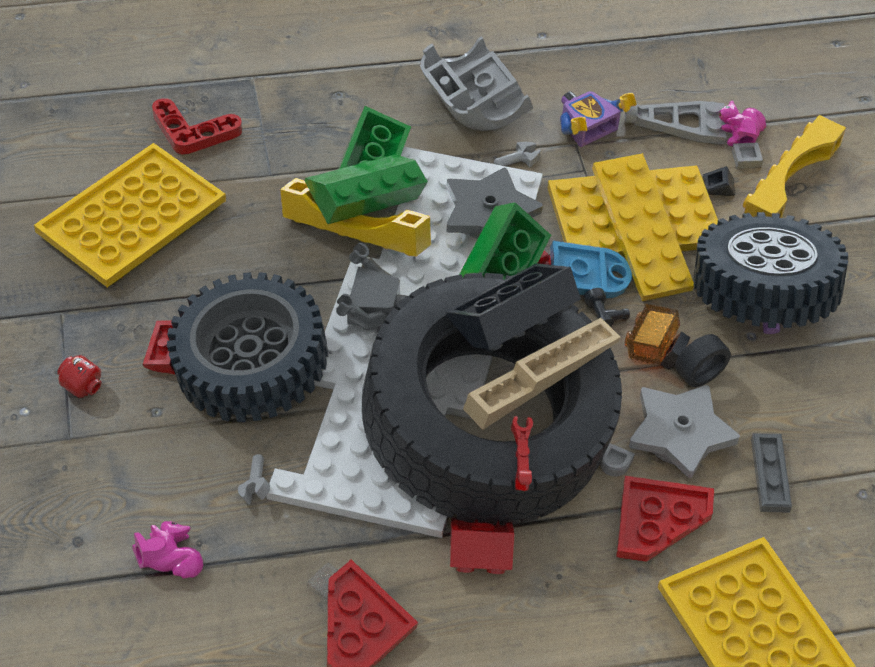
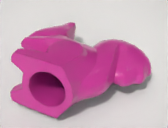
[718,100,766,147]
[132,521,204,579]

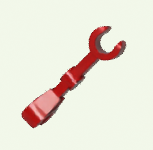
[510,416,533,491]

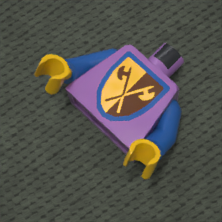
[560,91,637,147]

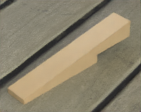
[463,318,621,430]

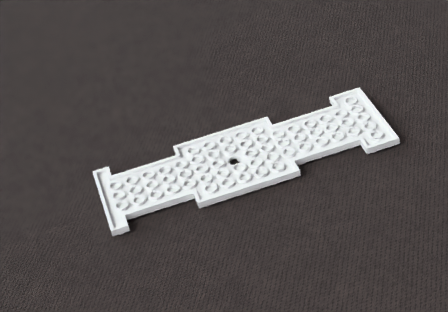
[266,147,543,538]

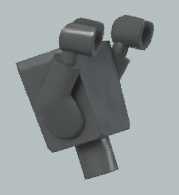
[336,243,407,330]

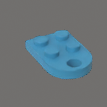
[550,241,632,298]

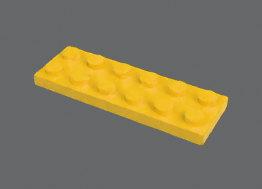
[592,153,694,301]

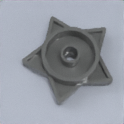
[446,167,543,239]

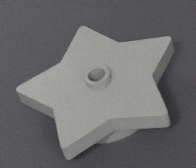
[629,385,740,478]

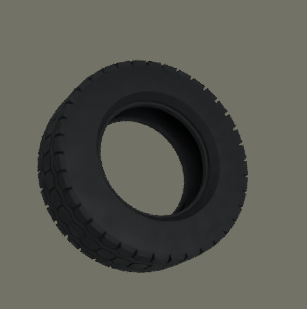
[361,273,622,525]

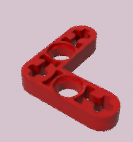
[152,98,242,155]

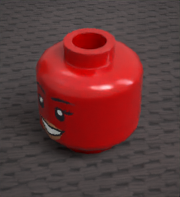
[57,355,102,398]

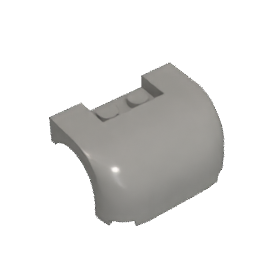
[420,36,533,131]

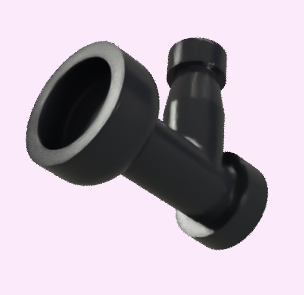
[584,288,630,327]

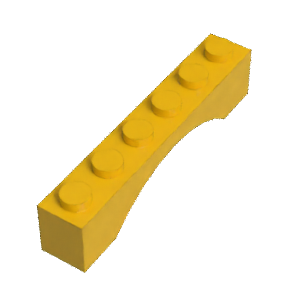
[743,115,846,218]
[280,178,431,257]

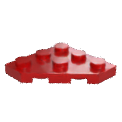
[616,475,714,562]
[327,559,418,667]

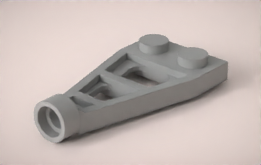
[625,101,726,145]

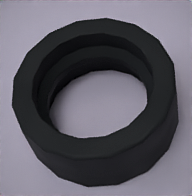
[675,334,731,387]

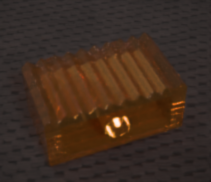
[625,304,680,365]

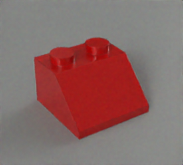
[450,517,514,574]

